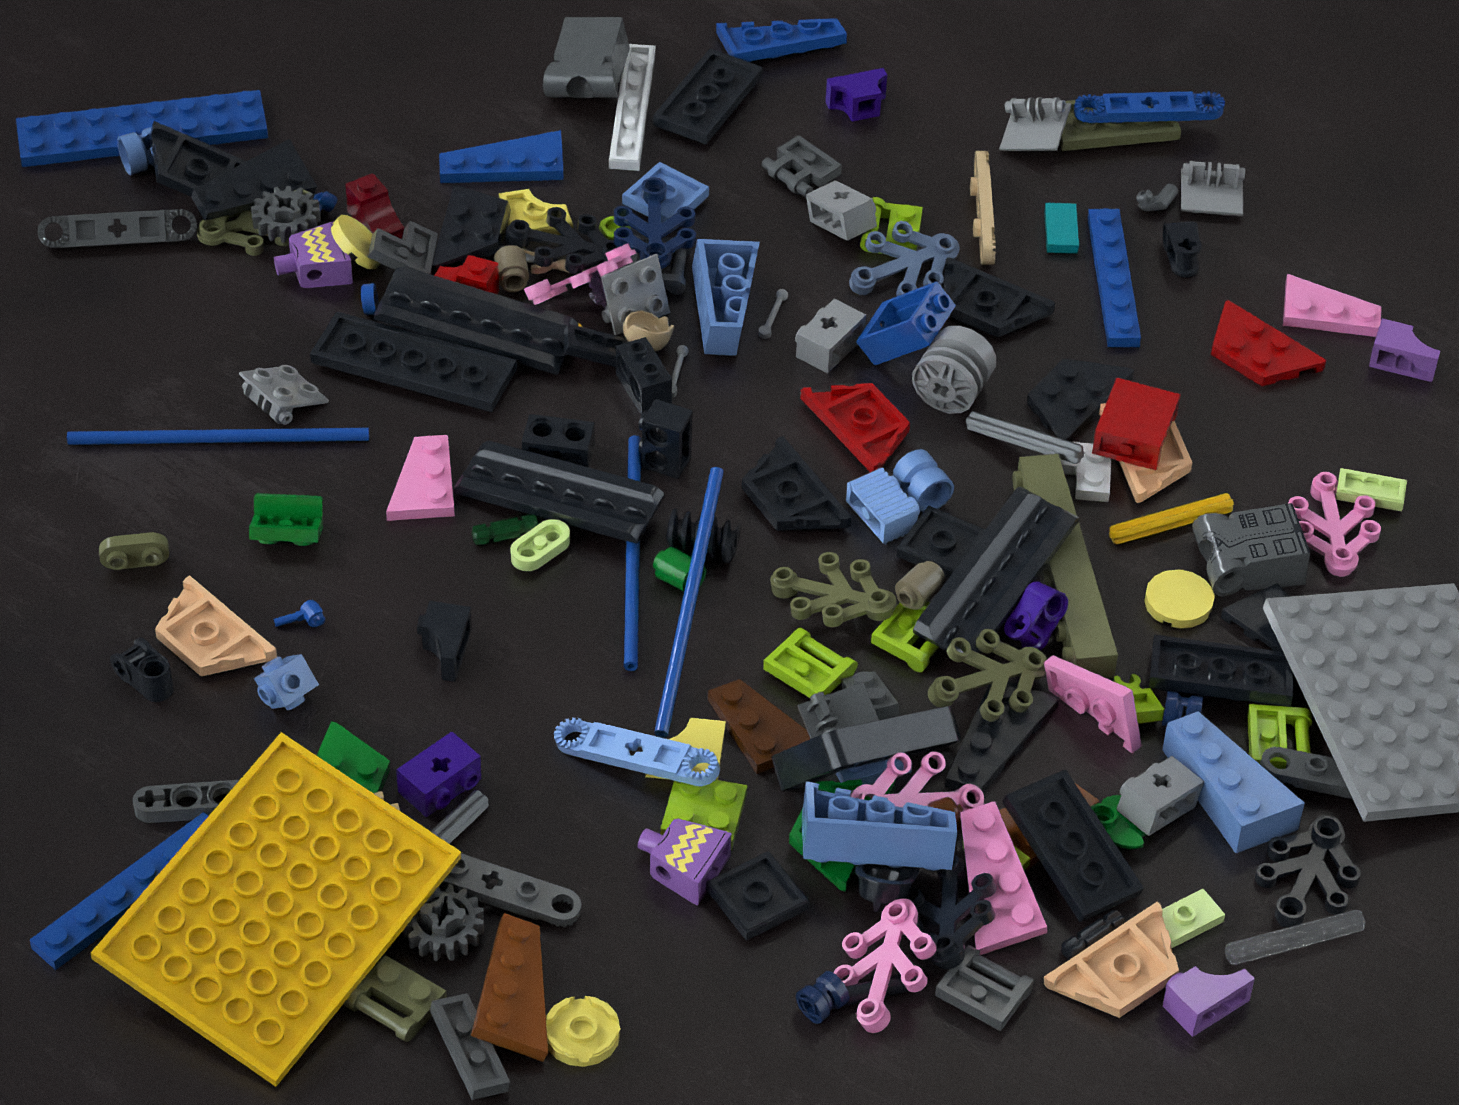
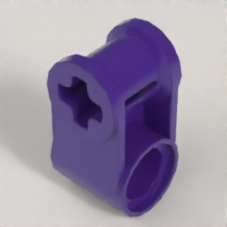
[1004,581,1068,650]

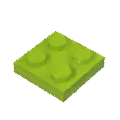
[660,780,747,850]

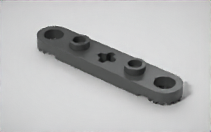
[37,209,198,248]
[1260,747,1353,799]
[438,853,581,928]

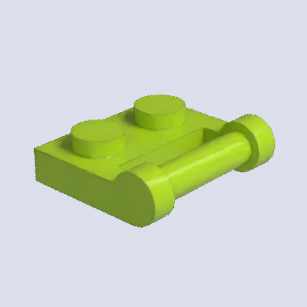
[860,197,923,254]
[871,602,939,672]
[763,627,858,698]
[1247,704,1312,769]

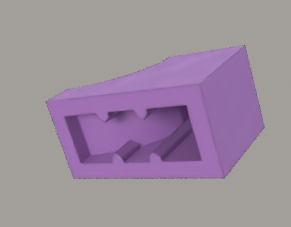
[1369,318,1440,382]
[1163,966,1255,1037]

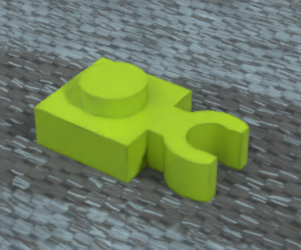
[1113,674,1164,724]

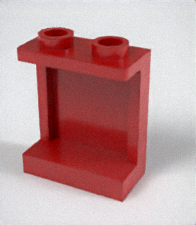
[1092,378,1181,471]

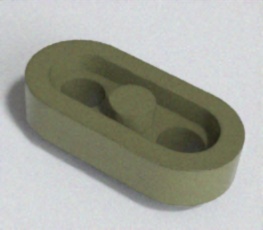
[99,532,169,570]

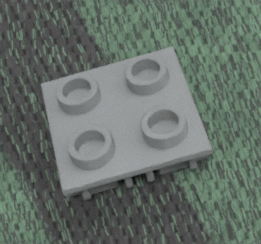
[999,97,1071,151]
[1181,160,1245,216]
[601,254,670,335]
[239,365,329,425]

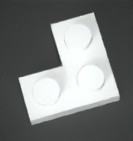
[1044,442,1111,502]

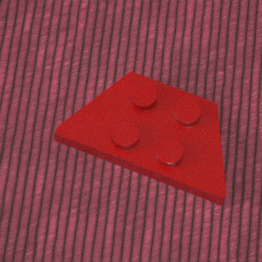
[1211,300,1326,386]
[800,383,910,472]

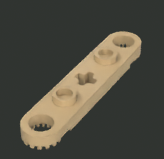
[970,151,996,265]

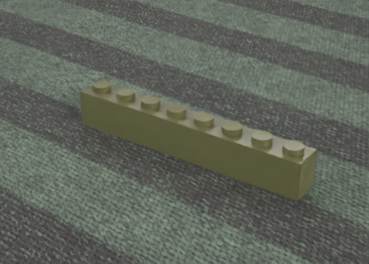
[1012,454,1118,678]

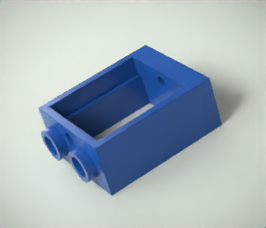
[856,281,956,366]

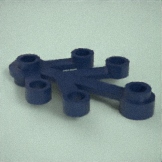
[614,177,696,269]

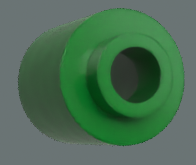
[653,547,706,591]

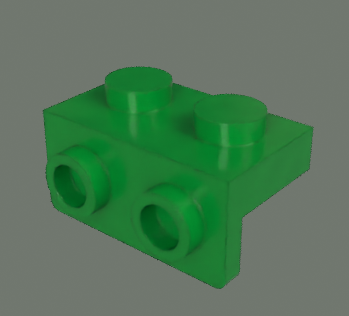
[249,493,323,546]

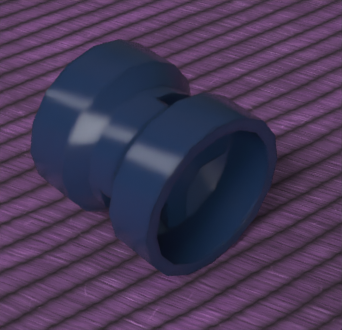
[1162,691,1203,727]
[796,971,850,1024]

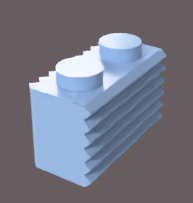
[846,468,920,545]

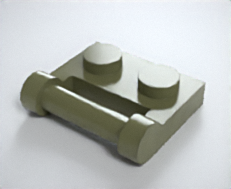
[344,955,447,1042]

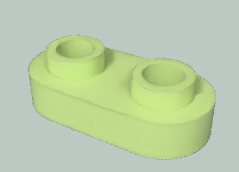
[511,519,570,571]

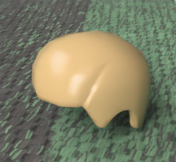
[623,310,674,352]

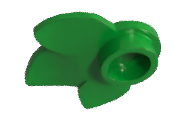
[1091,795,1147,849]

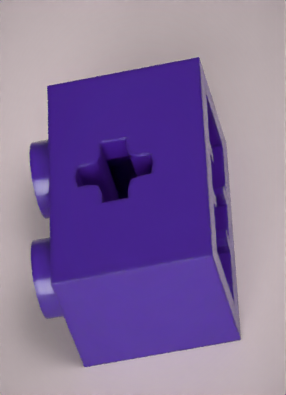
[396,732,482,817]

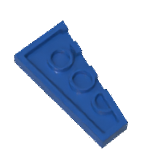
[716,18,847,62]
[439,130,563,183]

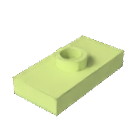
[1335,468,1407,511]
[1162,889,1225,949]

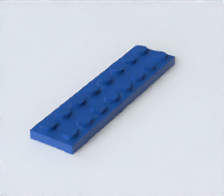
[16,90,268,167]

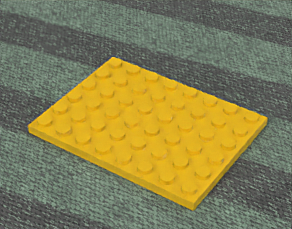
[91,732,461,1087]

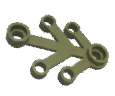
[197,190,310,256]
[770,552,897,627]
[928,629,1047,722]

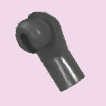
[1136,184,1179,212]

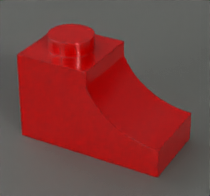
[434,255,499,294]

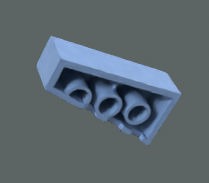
[692,239,760,356]
[1162,711,1305,853]
[801,781,957,871]

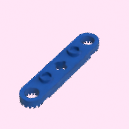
[1074,91,1225,123]

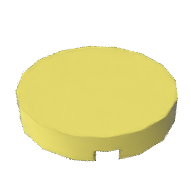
[331,215,380,269]
[1144,569,1215,629]
[546,996,620,1067]

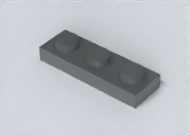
[430,993,510,1100]

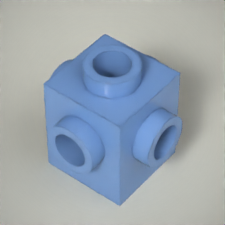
[254,654,319,710]

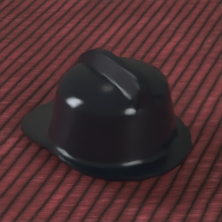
[855,864,920,913]

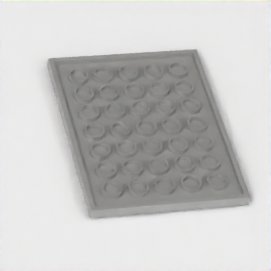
[1263,583,1459,822]

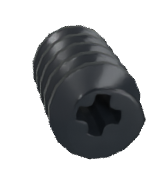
[666,508,741,563]

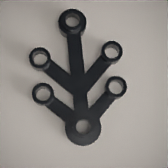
[505,207,618,274]
[1255,815,1361,928]
[903,855,997,969]

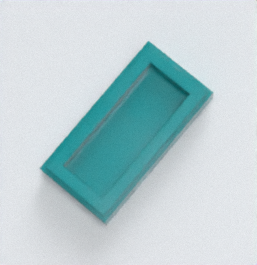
[1044,203,1079,254]

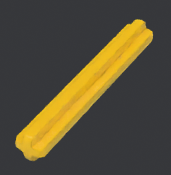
[1109,493,1234,545]

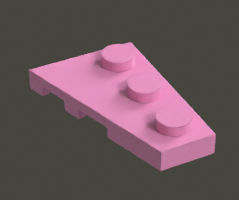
[1044,655,1142,754]

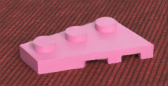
[1283,274,1381,337]
[386,435,455,521]

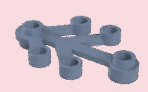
[849,221,960,296]

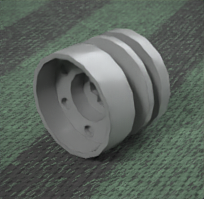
[912,326,996,414]

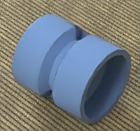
[117,127,155,175]
[893,449,954,512]

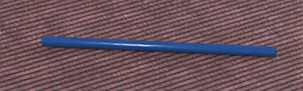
[67,428,369,445]
[624,435,641,671]
[654,467,724,738]

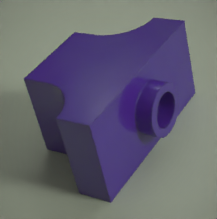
[825,68,887,122]

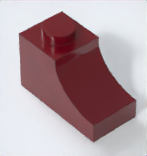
[345,173,405,239]

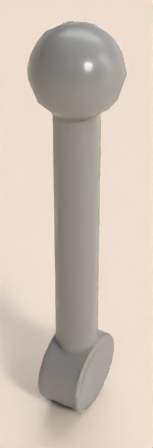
[759,289,788,339]
[671,345,689,398]

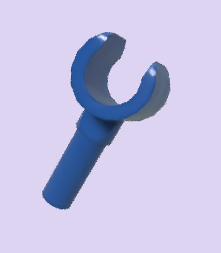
[313,191,337,212]
[274,600,325,627]

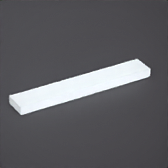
[609,44,656,171]

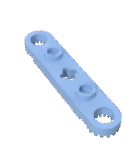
[554,717,720,786]

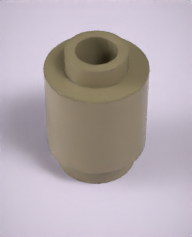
[494,245,529,292]
[895,561,945,610]

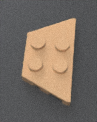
[1099,403,1193,503]
[155,575,277,677]
[1044,901,1179,1018]

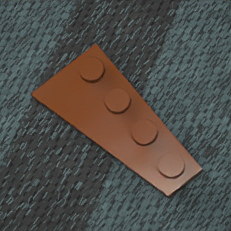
[471,913,548,1062]

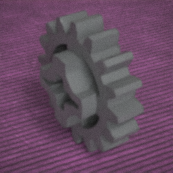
[251,186,321,243]
[403,884,484,961]

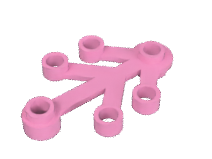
[524,243,636,305]
[1288,472,1381,577]
[851,752,984,811]
[834,899,936,1033]

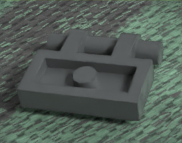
[761,135,842,198]

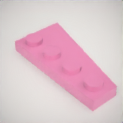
[960,801,1047,955]

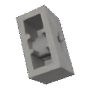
[806,180,877,241]
[795,298,866,374]
[1117,756,1204,836]

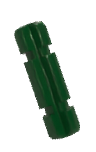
[472,514,539,545]

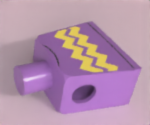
[274,221,353,288]
[638,819,732,905]

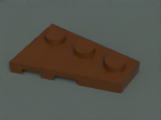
[708,679,810,774]

